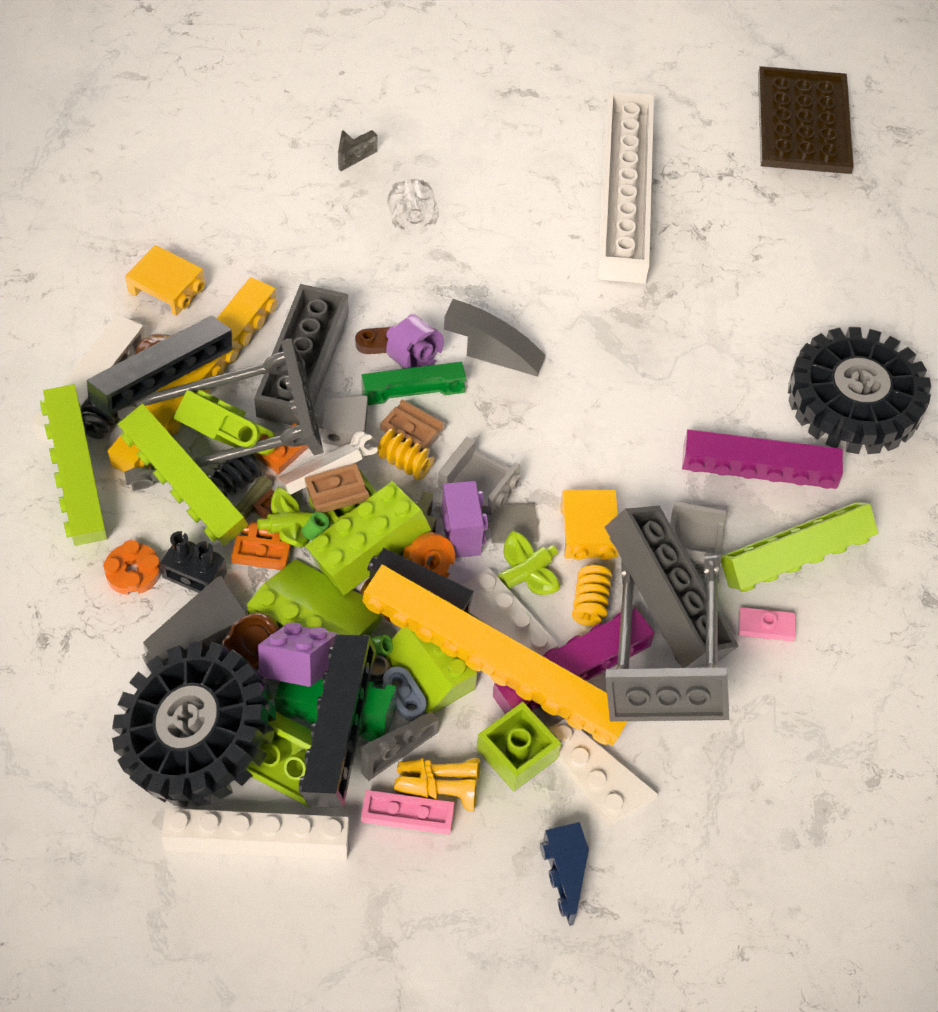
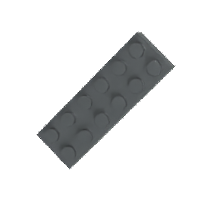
[254,284,349,425]
[605,506,739,668]

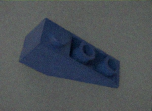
[540,822,589,926]

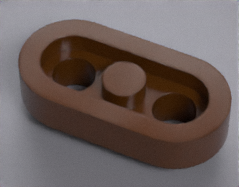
[355,327,390,354]

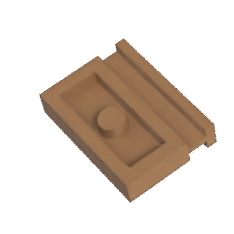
[380,399,444,452]
[304,463,369,513]

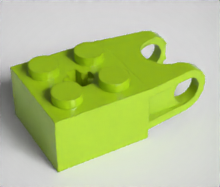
[173,389,276,455]

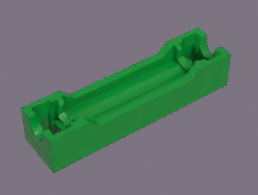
[361,362,466,405]

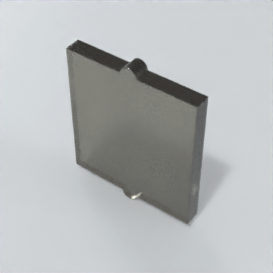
[488,503,539,543]

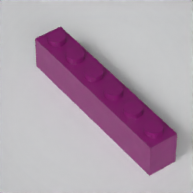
[682,429,843,489]
[493,608,655,714]

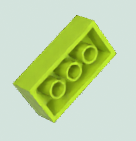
[305,481,431,596]

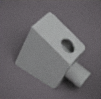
[315,396,368,447]

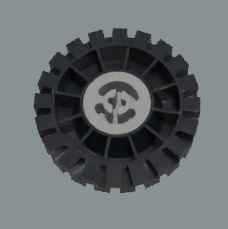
[788,327,931,454]
[112,642,276,807]

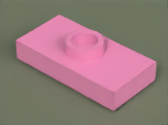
[738,607,795,641]

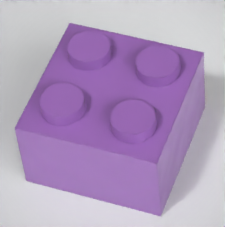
[441,481,488,558]
[258,623,338,687]

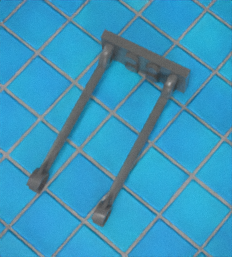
[117,338,324,491]
[605,554,729,722]

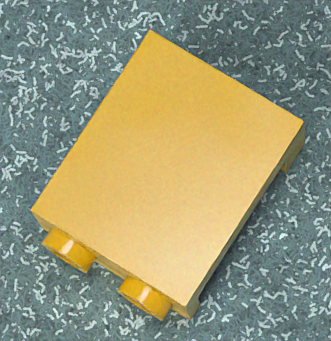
[125,245,205,316]
[560,490,619,560]

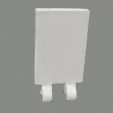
[276,431,378,495]

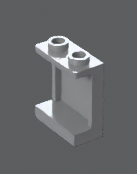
[438,436,522,515]
[670,502,727,577]

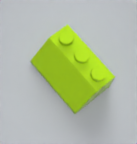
[383,627,477,714]
[247,712,312,808]

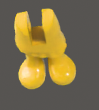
[394,757,480,812]

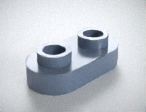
[383,667,426,721]

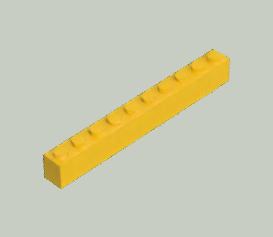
[108,277,278,472]
[362,565,627,746]

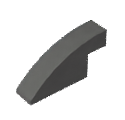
[444,299,545,377]

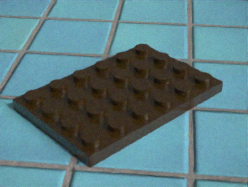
[758,66,854,174]

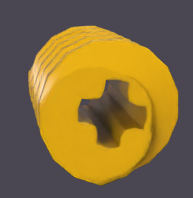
[377,427,435,481]
[572,565,612,627]

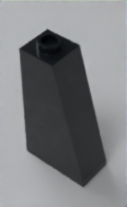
[367,548,474,614]

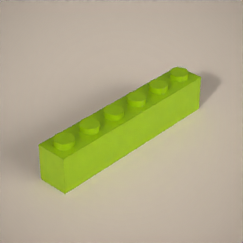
[40,384,107,546]
[118,403,249,546]
[721,502,879,592]

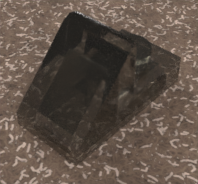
[338,130,378,171]

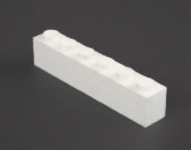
[32,315,145,446]
[161,808,349,860]

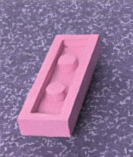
[361,790,455,835]

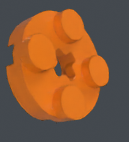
[403,532,455,578]
[103,540,160,595]

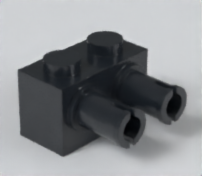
[160,531,227,593]

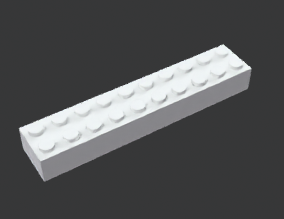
[597,91,654,284]

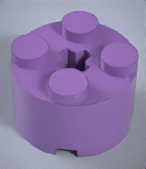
[386,314,444,369]

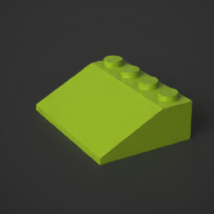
[247,559,384,636]

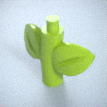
[257,487,313,547]
[498,530,560,595]

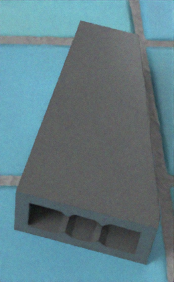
[142,576,246,669]

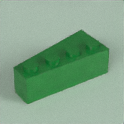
[274,678,396,742]

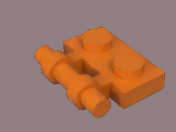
[231,522,291,570]

